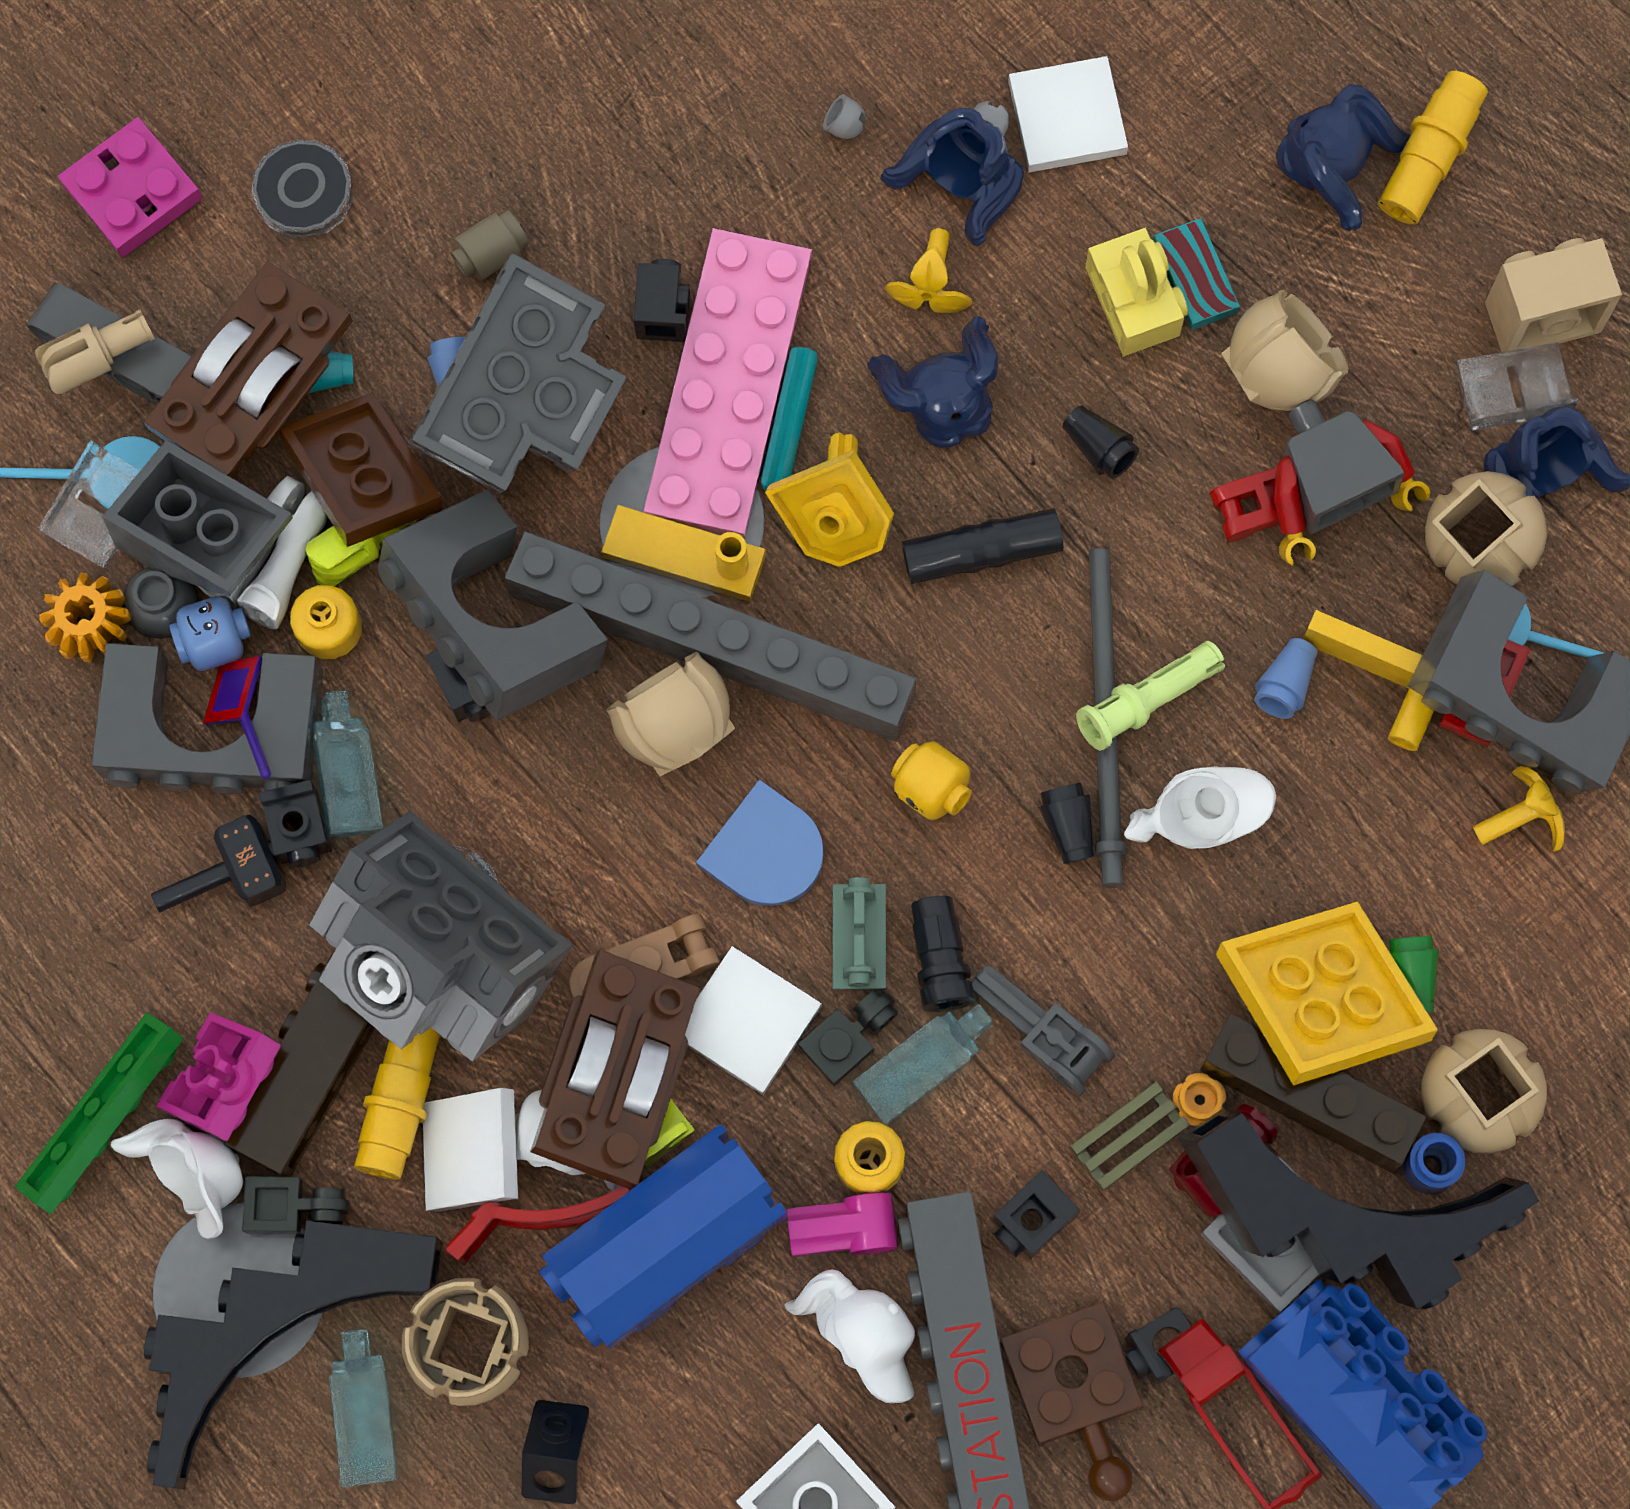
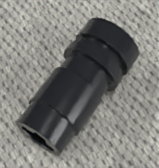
[911,895,975,1012]

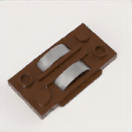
[144,261,353,479]
[530,949,700,1190]

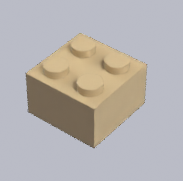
[1485,238,1622,358]

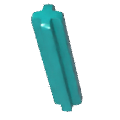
[761,346,817,491]

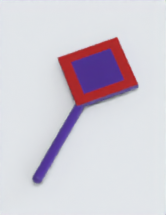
[203,656,271,779]

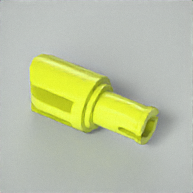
[305,520,417,586]

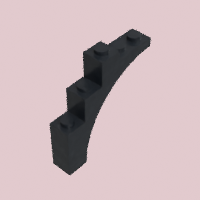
[1178,1108,1539,1309]
[144,1221,443,1490]

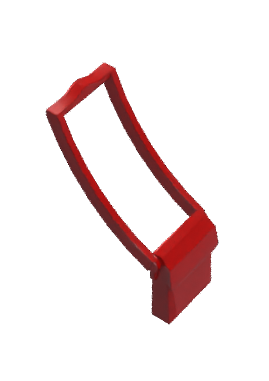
[446,1186,630,1266]
[1158,1318,1322,1509]

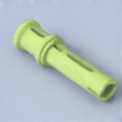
[1076,641,1225,751]

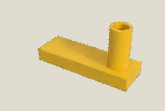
[601,505,766,602]
[1303,610,1434,751]

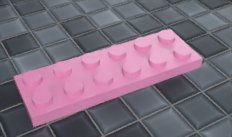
[643,228,812,540]

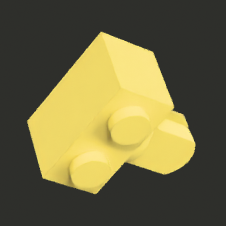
[1085,227,1188,357]

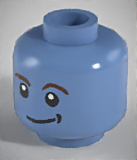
[169,596,252,671]

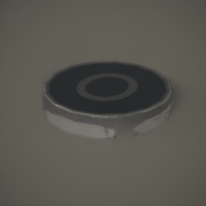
[251,139,353,239]

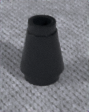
[1062,405,1139,479]
[1038,783,1094,864]

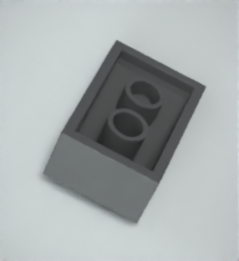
[102,440,293,597]

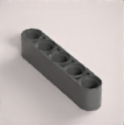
[26,283,192,405]

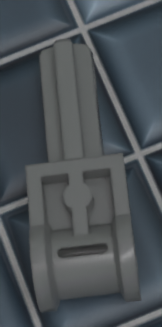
[972,966,1115,1097]

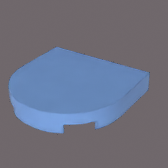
[696,779,823,906]

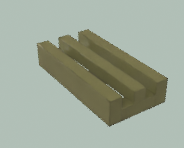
[1070,1081,1190,1192]

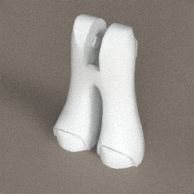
[198,475,328,630]

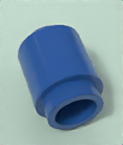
[1402,1133,1465,1194]

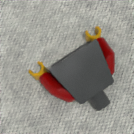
[1274,400,1430,566]

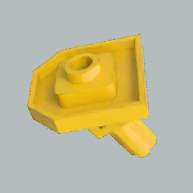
[765,432,894,567]

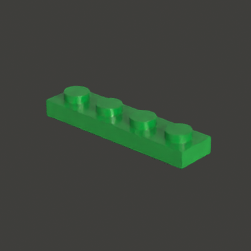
[14,1012,184,1215]

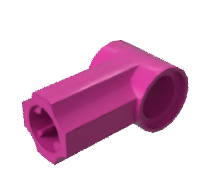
[787,1193,898,1257]

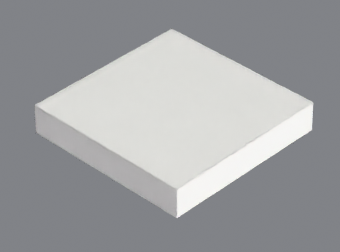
[1008,56,1128,173]
[685,946,822,1095]
[423,1088,518,1212]

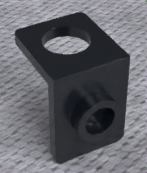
[1123,1308,1191,1386]
[521,1400,589,1504]

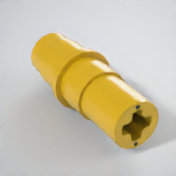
[1378,71,1488,225]
[354,1028,440,1180]

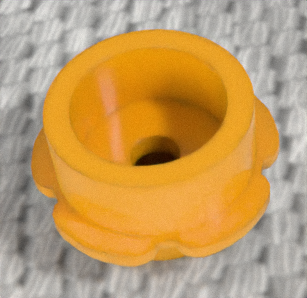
[1173,1073,1226,1126]

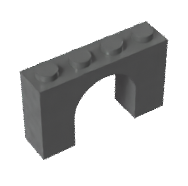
[378,490,608,721]
[1407,570,1630,794]
[91,643,323,794]

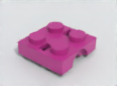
[57,117,203,259]
[156,1012,281,1141]

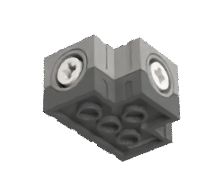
[408,253,627,494]
[309,811,573,1061]

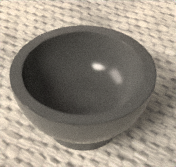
[123,567,199,639]

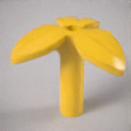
[885,228,972,313]
[1473,766,1565,851]

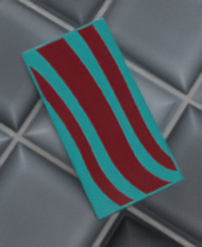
[1153,218,1240,330]

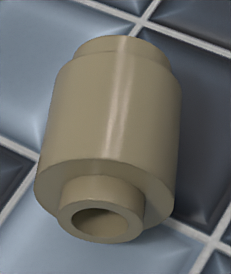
[450,210,529,281]

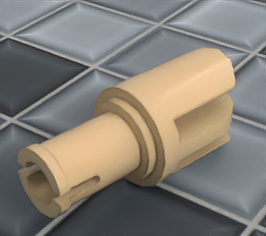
[35,309,155,394]

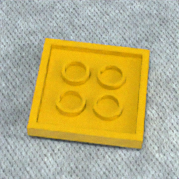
[1216,902,1438,1085]

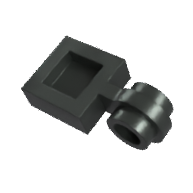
[798,988,899,1086]
[242,1176,350,1234]

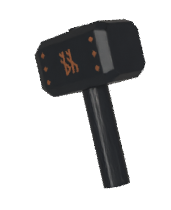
[151,815,286,913]

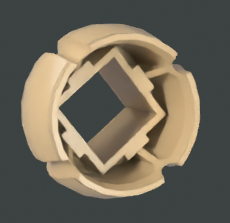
[1221,290,1349,413]
[1425,471,1547,586]
[606,652,735,777]
[1421,1029,1547,1154]
[402,1278,529,1406]

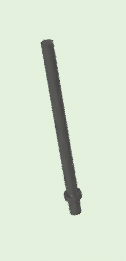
[1089,548,1127,888]

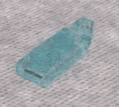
[312,690,383,839]
[852,1004,993,1126]
[329,1329,399,1488]

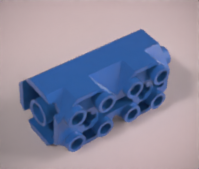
[539,1124,788,1349]
[1238,1278,1487,1509]

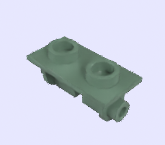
[832,877,886,990]

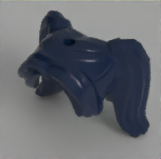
[1276,84,1410,231]
[880,108,1024,247]
[867,316,998,448]
[1484,407,1630,499]

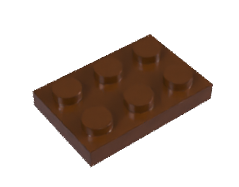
[280,392,442,547]

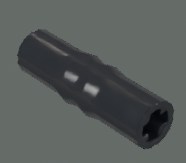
[902,508,1064,584]

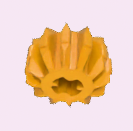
[39,572,131,663]

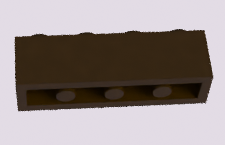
[224,954,375,1177]
[1200,1013,1426,1173]

